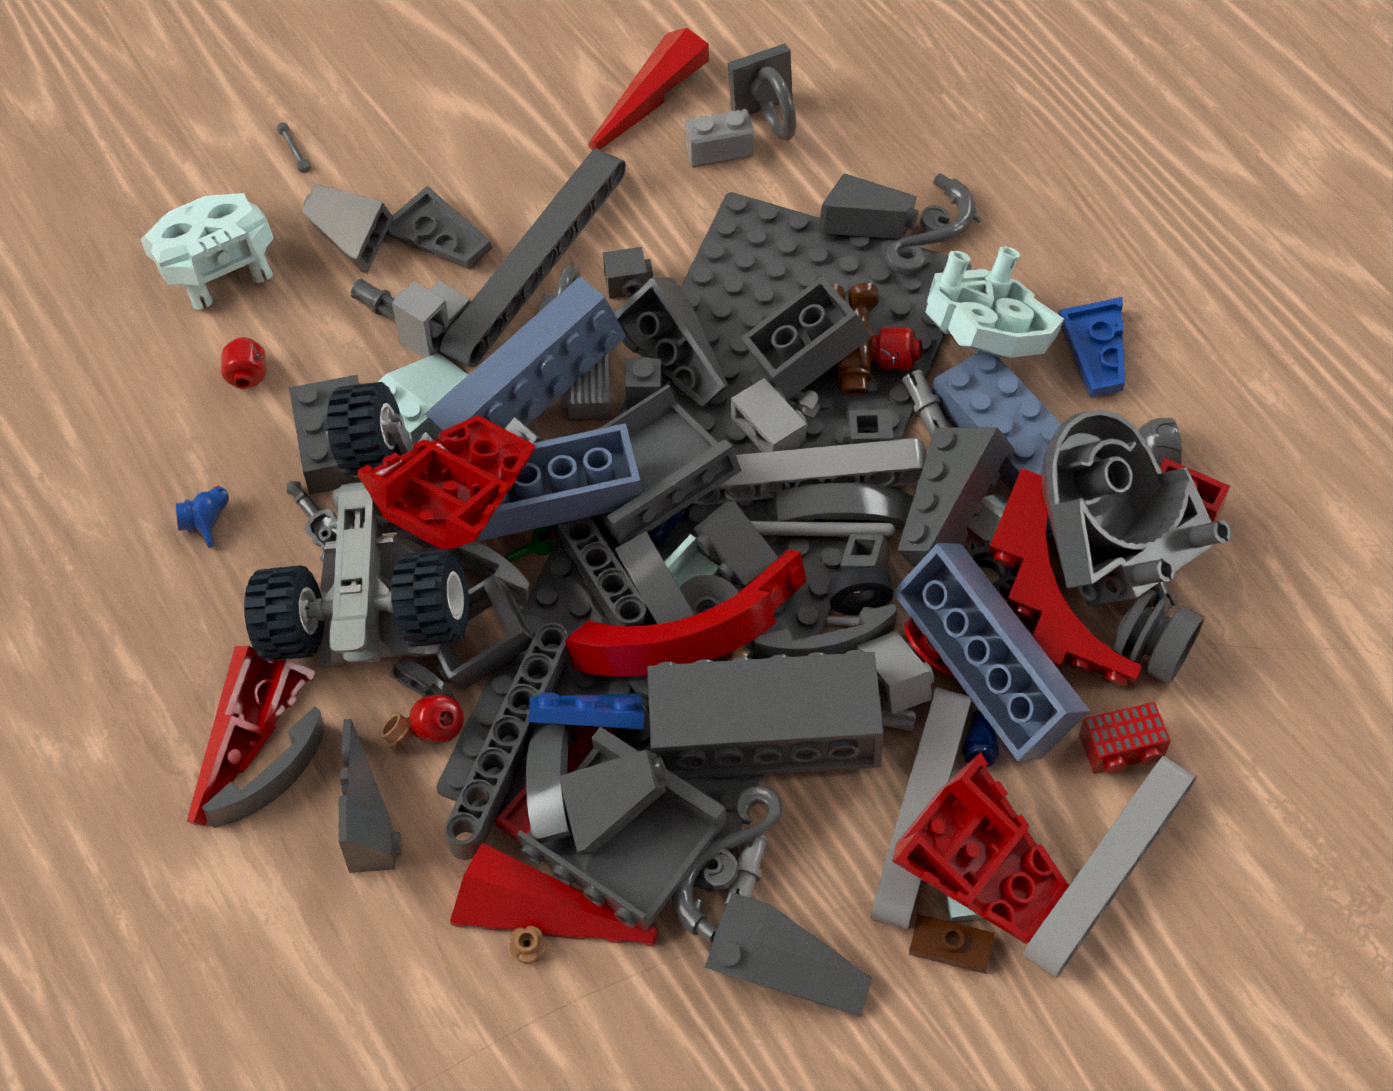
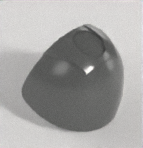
[1138,418,1182,467]

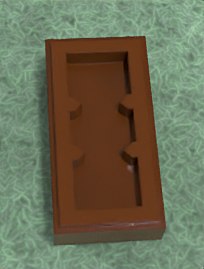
[909,914,995,974]

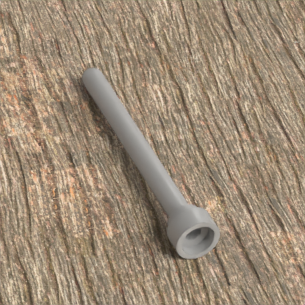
[750,521,895,537]

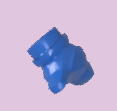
[176,483,229,548]

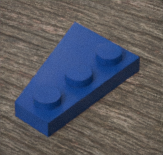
[1058,297,1125,398]
[528,693,644,729]

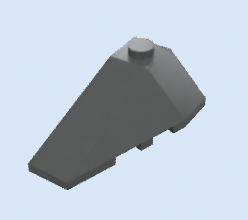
[614,277,729,407]
[339,719,402,873]
[705,893,872,1016]

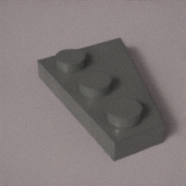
[385,186,493,269]

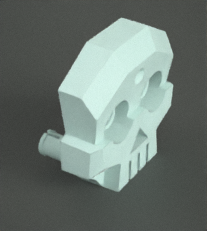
[140,193,274,310]
[925,246,1064,358]

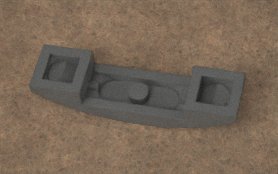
[774,483,914,529]
[615,531,695,624]
[753,604,897,659]
[202,706,326,828]
[526,723,576,843]

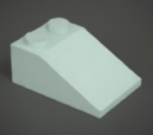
[378,352,468,444]

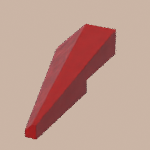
[588,28,709,150]
[186,646,315,826]
[450,842,658,947]

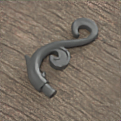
[885,173,982,275]
[672,785,782,942]

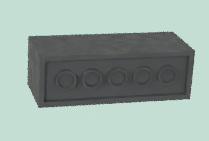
[647,650,883,780]

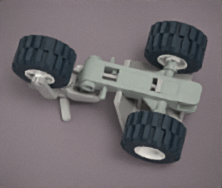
[244,382,469,666]

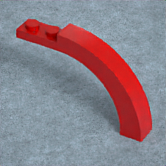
[565,549,806,677]

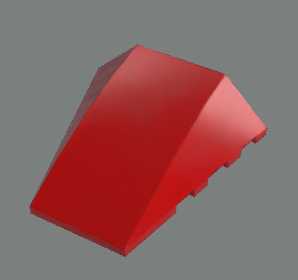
[357,415,536,550]
[892,753,1069,944]

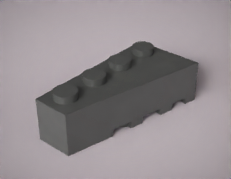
[897,427,1015,568]

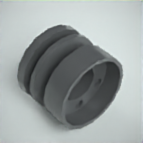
[1113,589,1205,685]

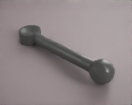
[277,122,311,173]

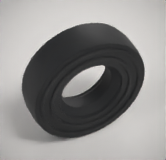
[827,567,893,615]

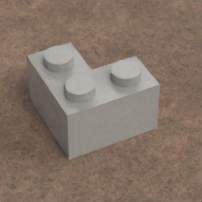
[392,280,470,358]

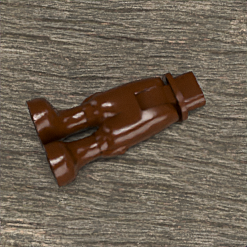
[830,282,879,396]

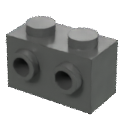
[693,501,778,585]

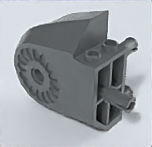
[1041,409,1231,609]

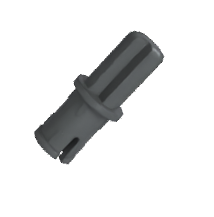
[350,279,395,320]

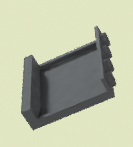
[595,384,742,545]
[517,727,727,931]

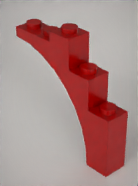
[989,468,1142,687]

